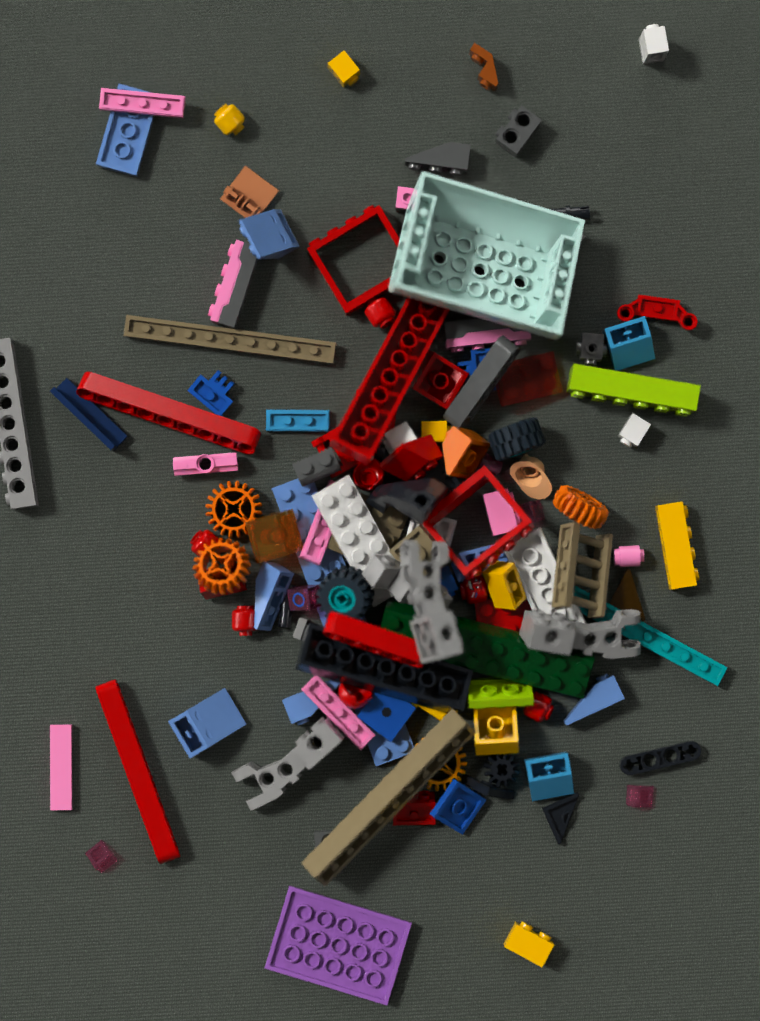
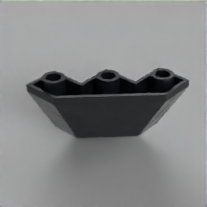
[366,478,454,525]

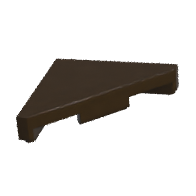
[609,569,645,622]

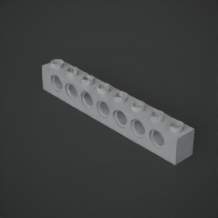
[0,338,39,510]

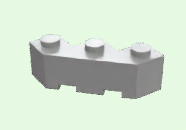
[362,554,453,610]

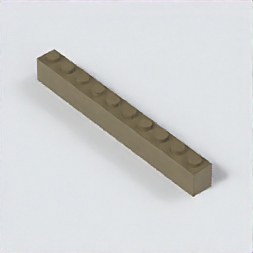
[302,709,476,886]

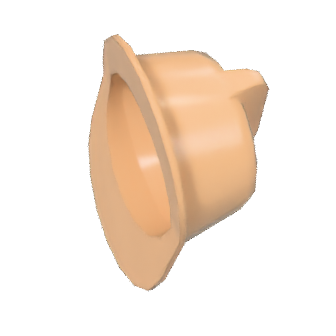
[510,454,552,499]

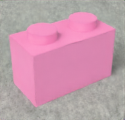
[482,488,520,536]

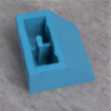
[602,316,655,371]
[524,751,574,801]

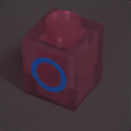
[287,585,322,611]

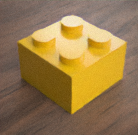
[473,706,519,755]

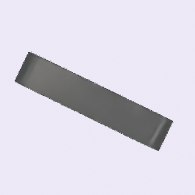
[443,335,520,428]

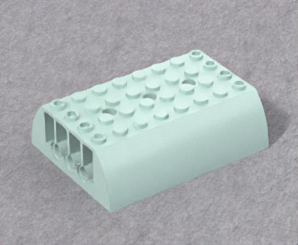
[389,171,585,340]

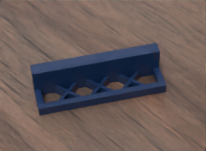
[50,378,128,452]

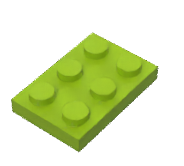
[468,677,534,709]

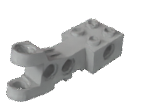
[400,540,463,663]
[519,609,641,659]
[231,717,345,811]

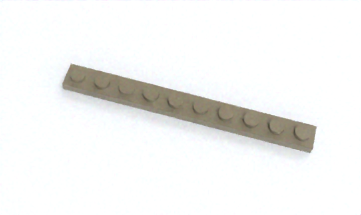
[123,315,336,364]

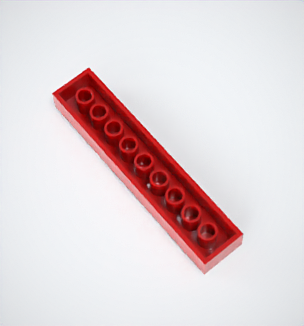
[329,297,450,466]

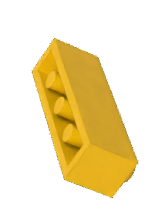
[655,501,699,590]

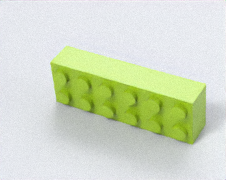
[566,364,701,417]

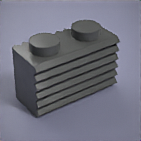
[293,447,341,487]

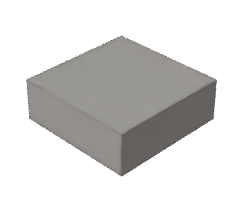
[293,617,308,640]

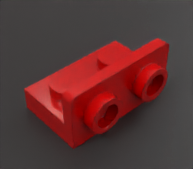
[393,790,436,826]

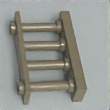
[551,522,613,619]

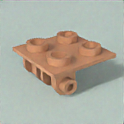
[220,166,279,218]

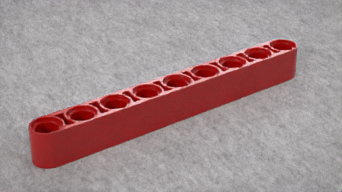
[76,372,261,454]
[95,679,180,864]

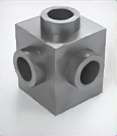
[576,333,607,365]

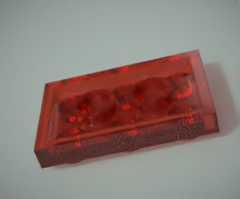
[496,351,563,407]

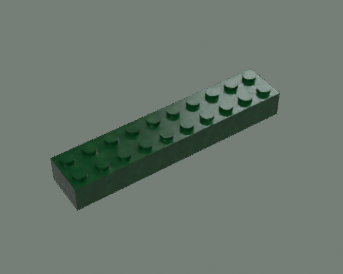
[381,599,594,698]

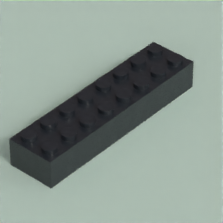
[295,623,473,715]

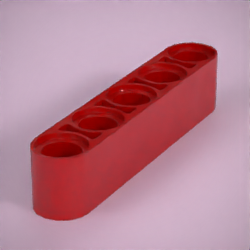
[323,612,423,668]

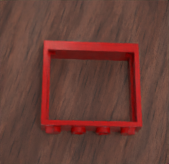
[307,205,400,316]
[422,465,535,581]

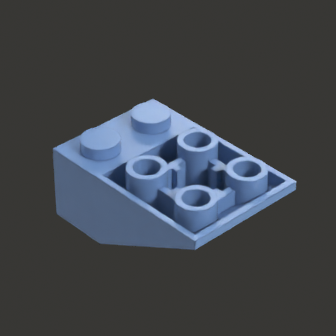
[239,209,300,259]
[168,688,246,758]

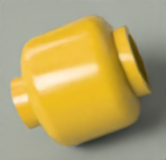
[214,104,245,135]

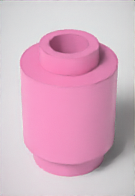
[613,545,644,568]

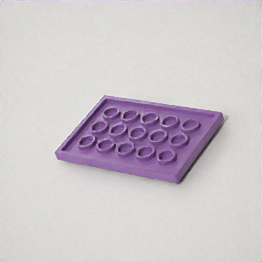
[265,885,412,1005]

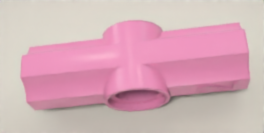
[173,452,238,476]

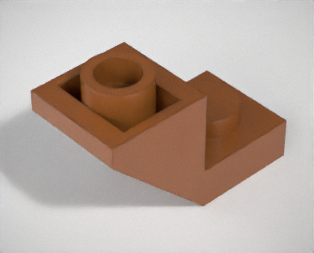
[469,43,498,91]

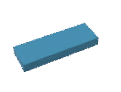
[266,410,330,432]

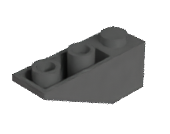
[404,142,471,176]

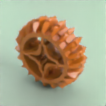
[205,481,263,538]
[553,485,609,529]
[193,538,251,595]

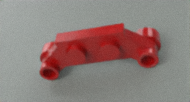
[617,294,698,331]

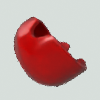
[352,458,385,491]
[338,683,372,709]

